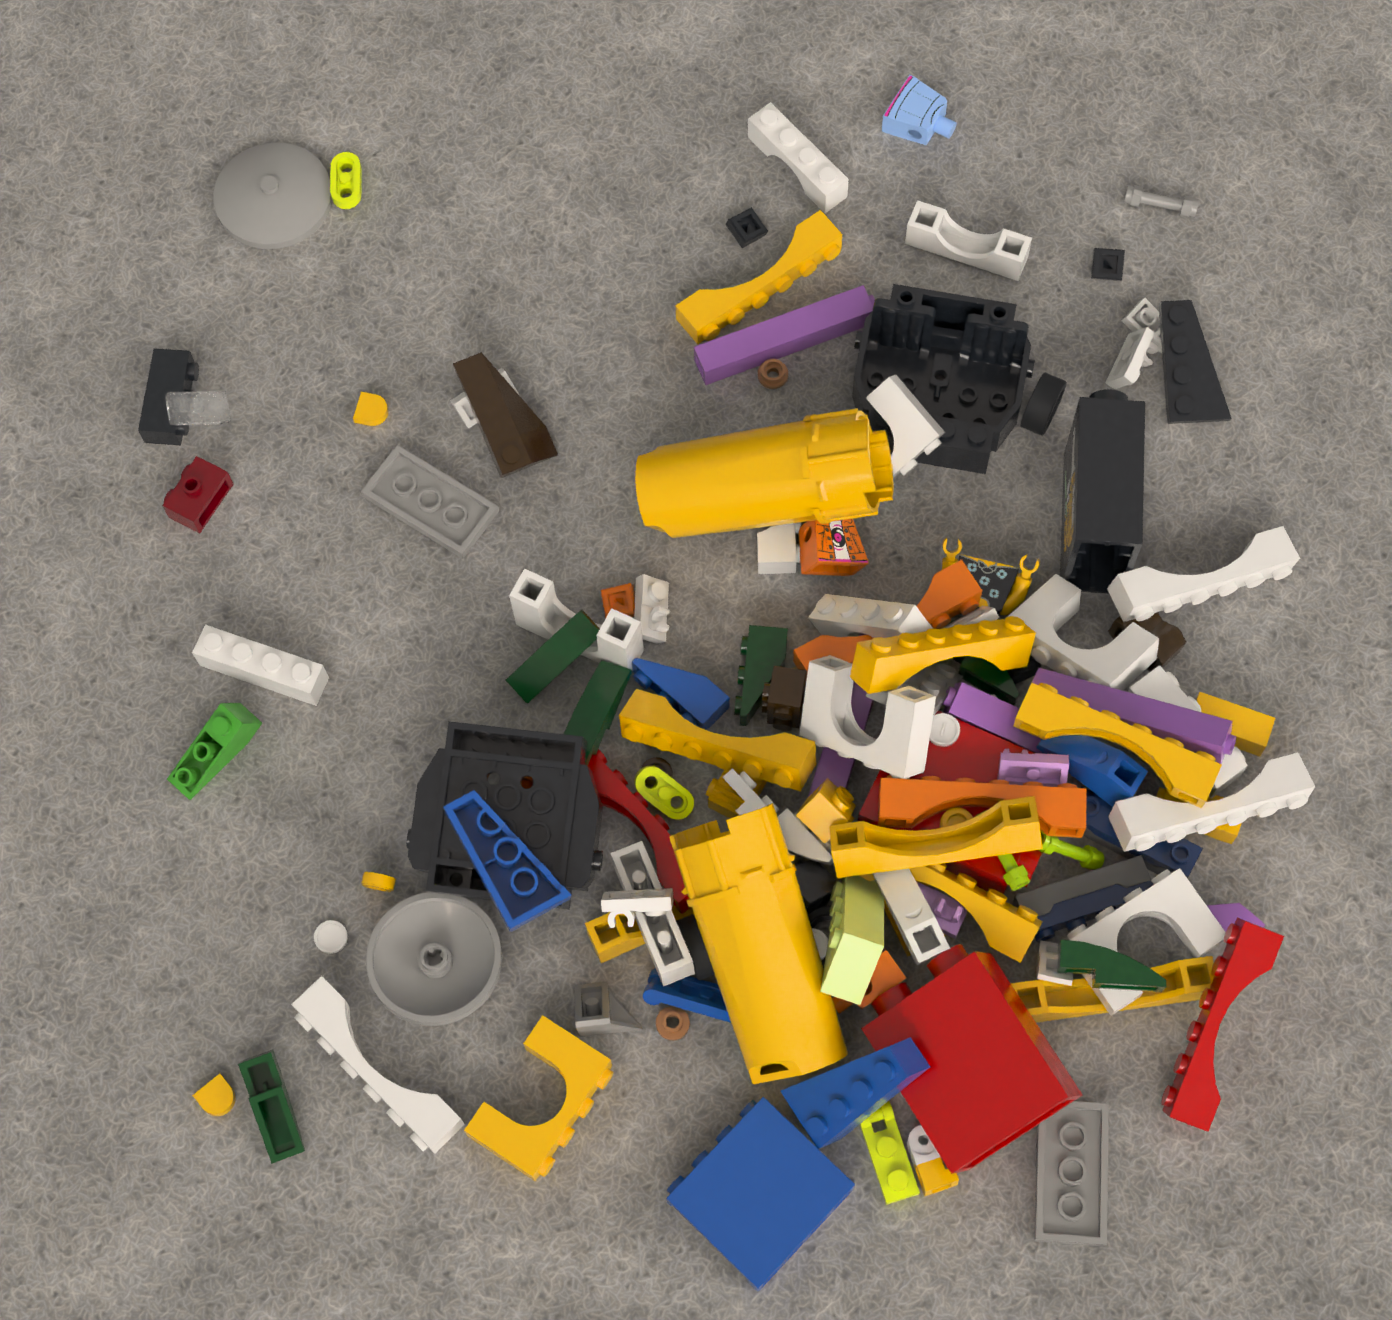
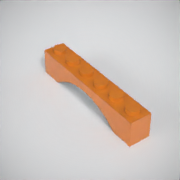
[793,560,982,681]
[878,775,1086,838]

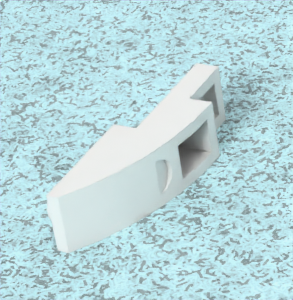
[723,768,834,865]

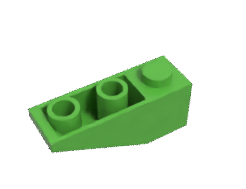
[167,703,262,800]

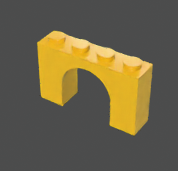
[1156,692,1275,844]
[464,1015,614,1181]

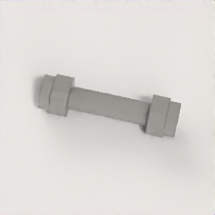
[1124,185,1199,218]

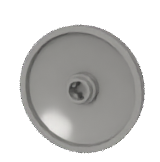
[213,142,332,249]
[366,892,503,1026]

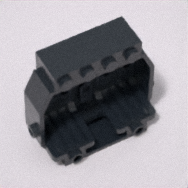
[852,284,1035,474]
[406,721,603,910]

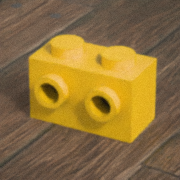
[796,778,856,843]

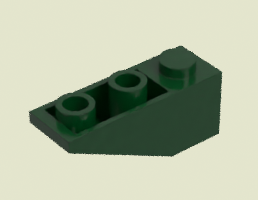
[734,625,788,726]

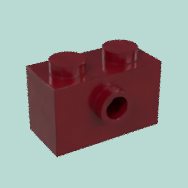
[162,456,234,534]

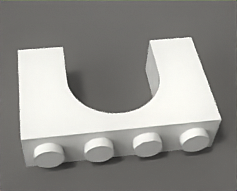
[866,375,945,478]
[509,569,644,671]
[1009,574,1159,691]
[799,655,936,779]
[1067,868,1226,1016]

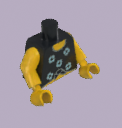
[941,537,1040,620]

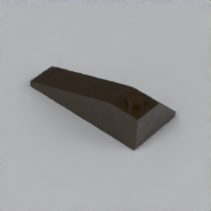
[453,352,558,478]

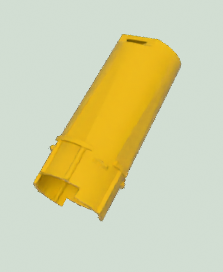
[635,408,894,538]
[669,803,848,1084]

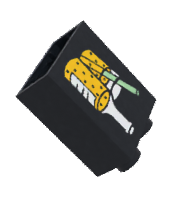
[1060,389,1145,594]

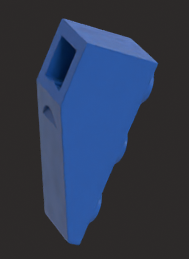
[632,658,730,730]
[1036,735,1148,807]

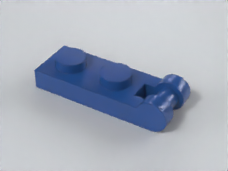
[643,968,731,1023]

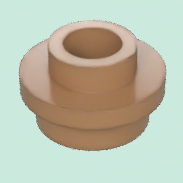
[758,359,788,389]
[656,1006,690,1041]

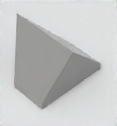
[574,982,644,1037]

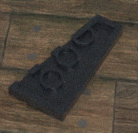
[1159,300,1232,424]

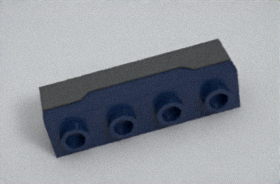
[1081,786,1203,879]
[1012,855,1153,942]

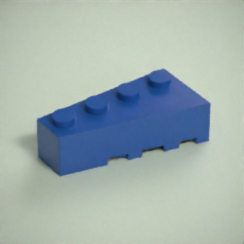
[443,790,572,932]
[780,1037,930,1149]

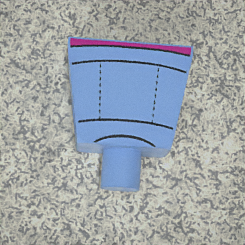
[882,75,957,145]

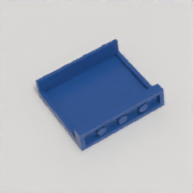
[666,1097,855,1292]

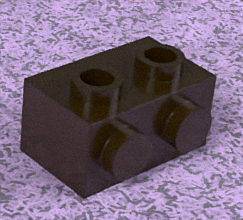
[762,666,806,731]

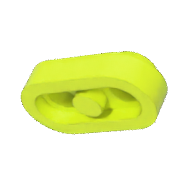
[330,152,362,209]
[634,766,694,820]

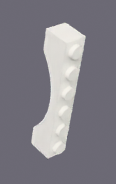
[1107,526,1300,622]
[1109,753,1315,852]
[291,976,465,1154]

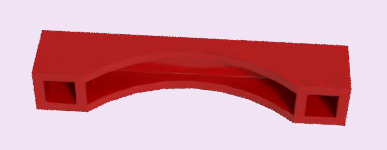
[588,749,691,914]
[1161,917,1284,1132]

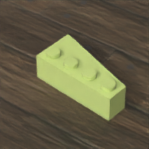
[820,876,884,1005]

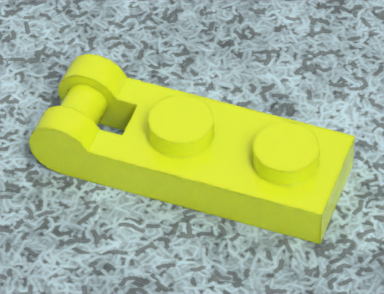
[859,1101,920,1205]

